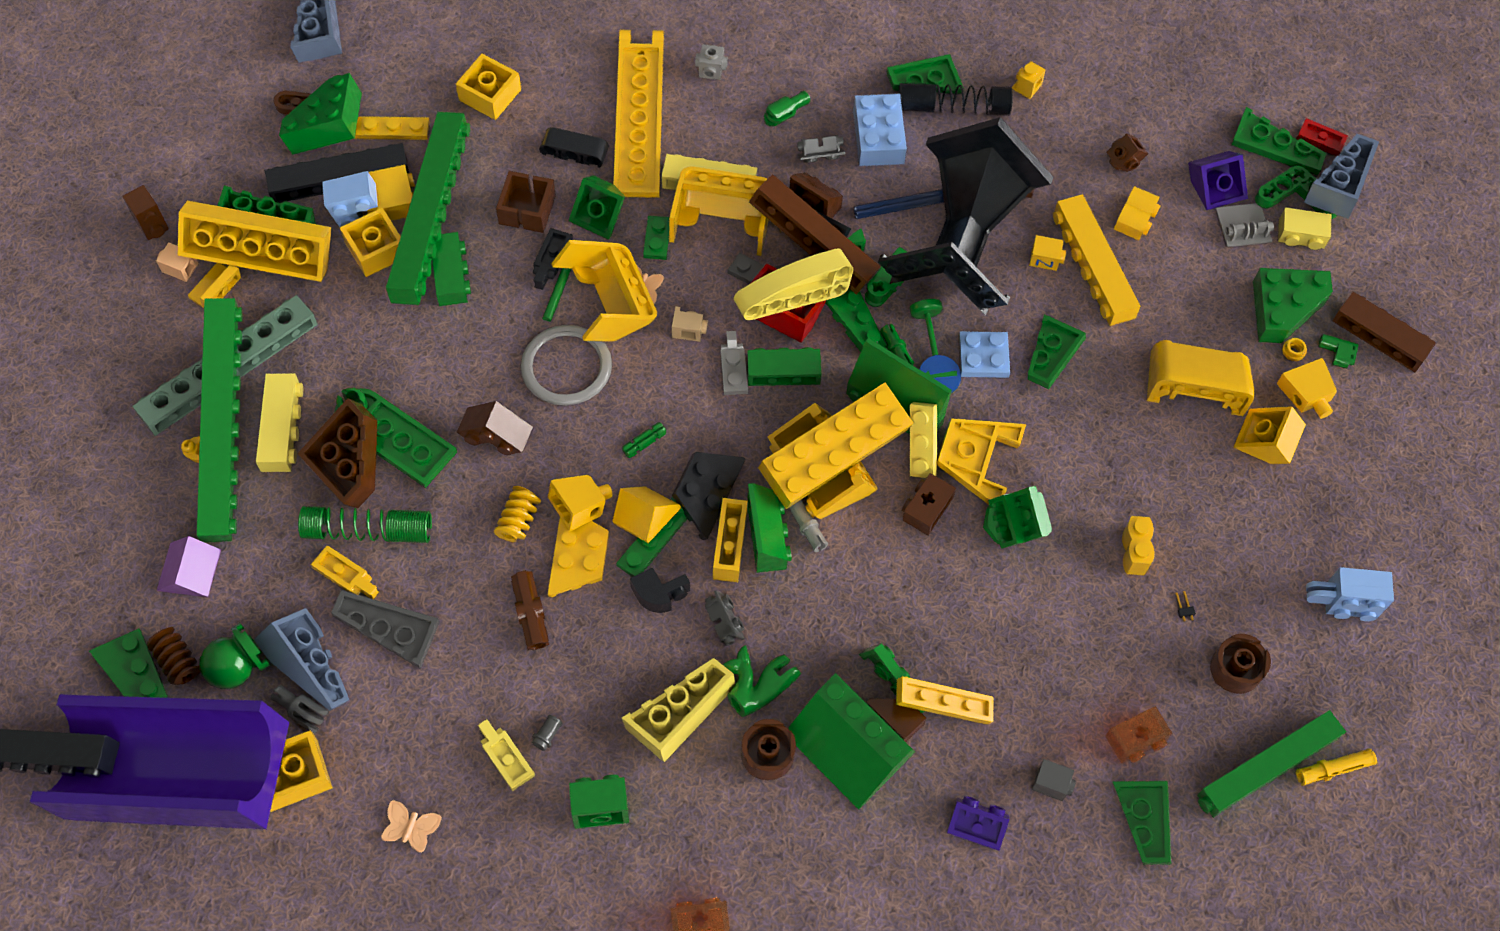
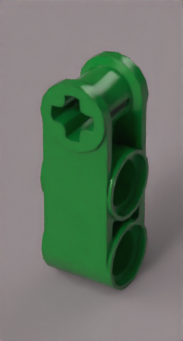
[865,247,907,307]

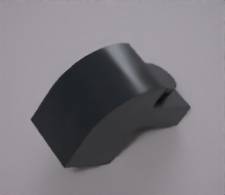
[630,568,690,613]

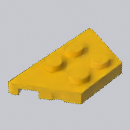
[548,517,609,597]

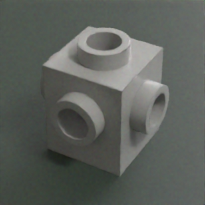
[695,44,728,80]

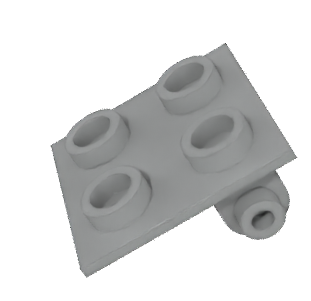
[1216,203,1274,247]

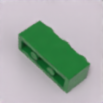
[432,232,471,306]
[747,347,822,386]

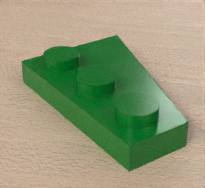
[1028,314,1086,389]
[859,643,924,713]
[1113,781,1172,865]

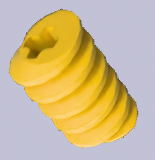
[493,486,541,543]

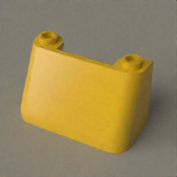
[1147,340,1254,416]
[767,403,878,519]

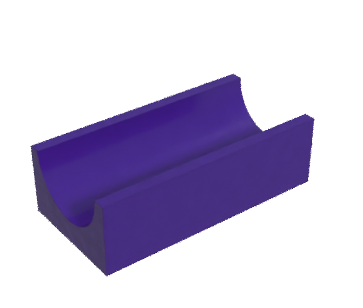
[30,695,289,830]

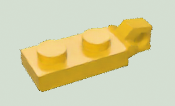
[310,545,379,599]

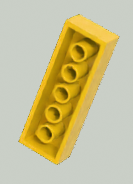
[177,201,331,282]
[758,383,914,509]

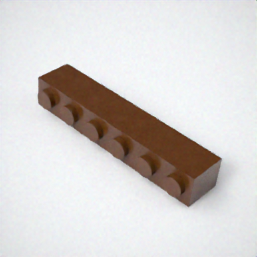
[749,174,881,295]

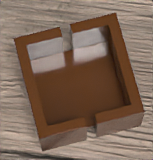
[496,171,556,233]

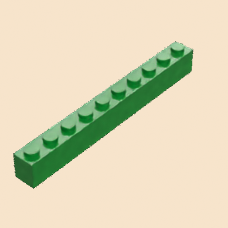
[386,112,470,305]
[197,298,242,543]

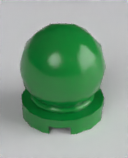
[199,622,270,689]

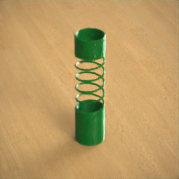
[298,506,432,543]

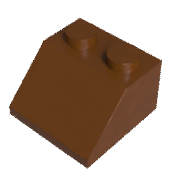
[789,173,843,218]

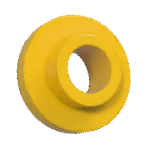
[1282,338,1307,361]

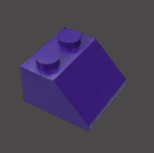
[1188,151,1248,210]

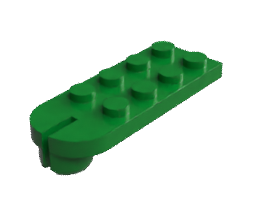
[334,388,457,488]

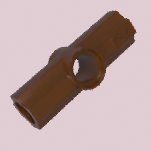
[511,571,549,650]

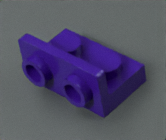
[947,796,1010,851]

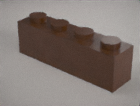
[1332,292,1436,373]

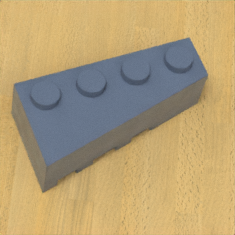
[290,0,342,62]
[1304,134,1379,219]

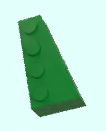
[217,185,316,224]

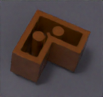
[456,401,533,455]

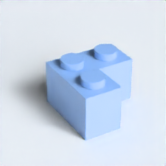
[322,171,378,227]

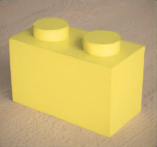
[1278,207,1331,250]

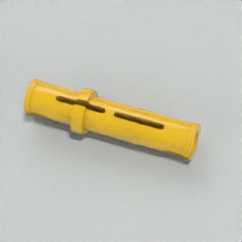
[1296,748,1377,786]

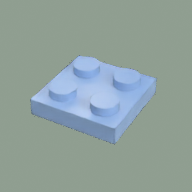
[959,331,1010,378]

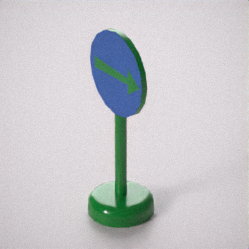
[909,299,961,394]

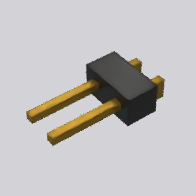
[1175,591,1196,622]

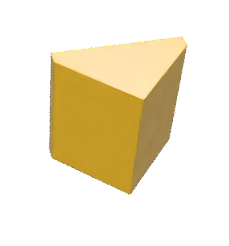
[612,486,681,543]

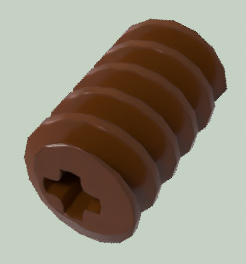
[147,627,201,685]

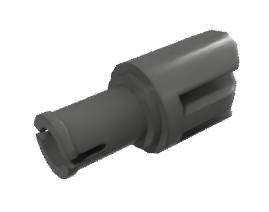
[271,685,329,734]

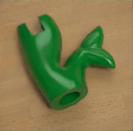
[722,645,801,717]

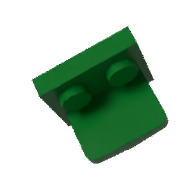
[983,486,1052,549]

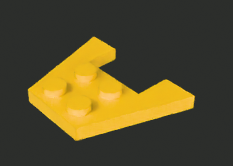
[937,418,1026,505]

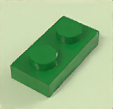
[643,215,669,260]

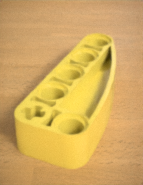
[734,249,853,320]

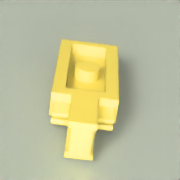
[478,719,535,791]

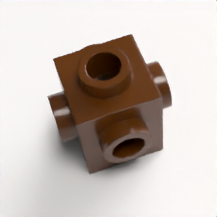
[1106,133,1148,172]

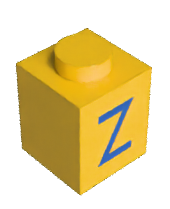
[1029,235,1066,271]

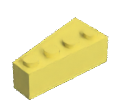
[622,658,736,762]

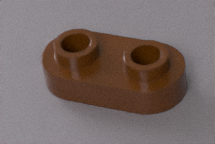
[274,90,311,115]

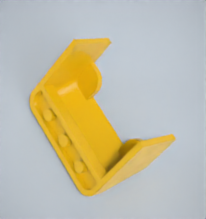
[669,167,768,256]
[551,240,657,341]

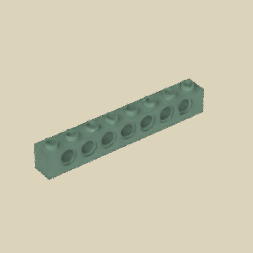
[132,295,318,436]

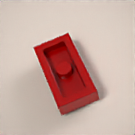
[1296,118,1348,156]

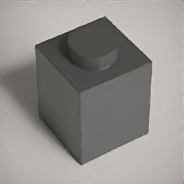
[1032,759,1076,801]

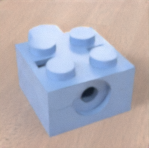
[1306,567,1394,621]

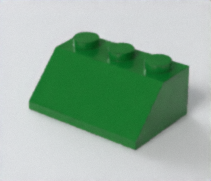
[747,483,792,573]

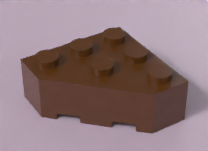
[297,398,377,508]

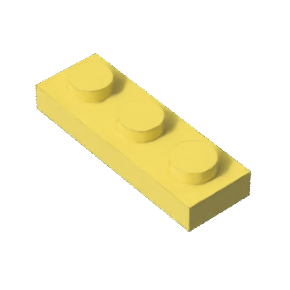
[910,402,937,478]

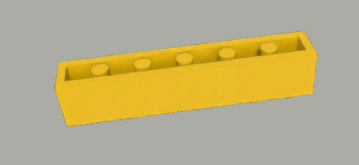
[1053,194,1141,326]

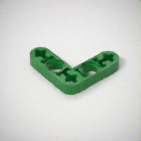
[1255,166,1337,219]

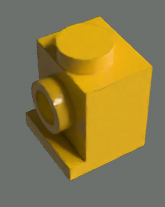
[1012,61,1046,99]

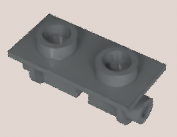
[797,135,846,162]
[705,590,745,646]

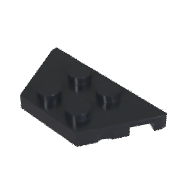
[672,452,746,540]

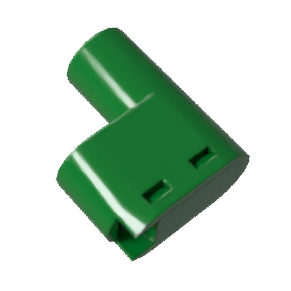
[1318,334,1358,369]

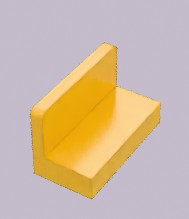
[188,263,241,308]

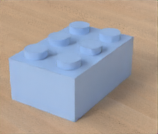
[853,94,907,166]

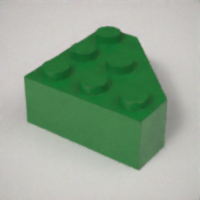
[279,73,362,155]
[1253,268,1333,343]

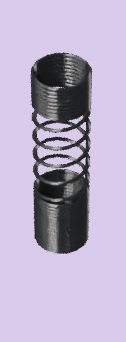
[898,82,1013,116]

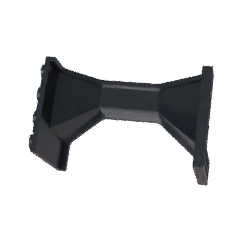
[878,117,1054,316]

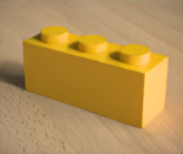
[713,498,748,583]

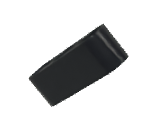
[539,127,609,168]

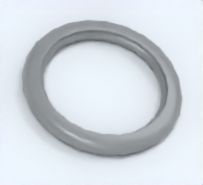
[520,325,612,406]

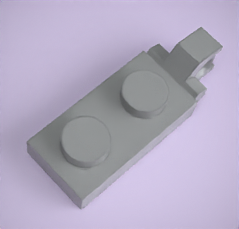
[720,331,748,395]

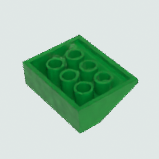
[846,338,952,435]
[788,673,915,810]

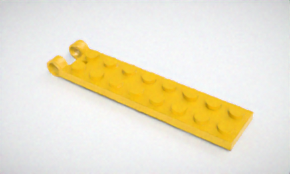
[613,30,664,198]

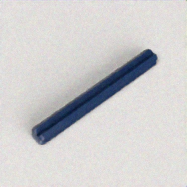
[853,189,944,219]

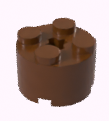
[1210,634,1271,694]
[741,719,796,780]

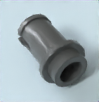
[532,715,563,751]

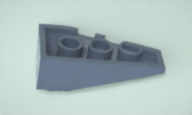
[254,608,349,711]

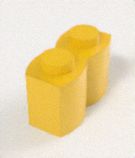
[1114,186,1161,240]
[1122,516,1154,575]

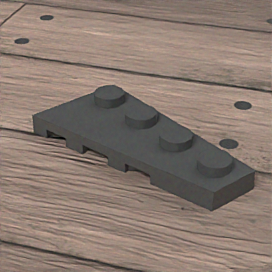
[331,590,440,669]

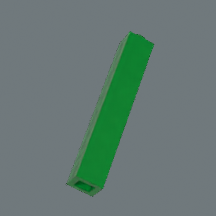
[1197,710,1346,818]

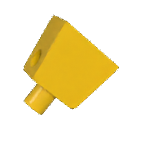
[1277,358,1337,419]
[547,475,613,531]

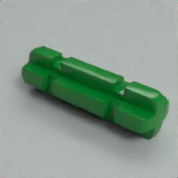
[622,422,666,458]

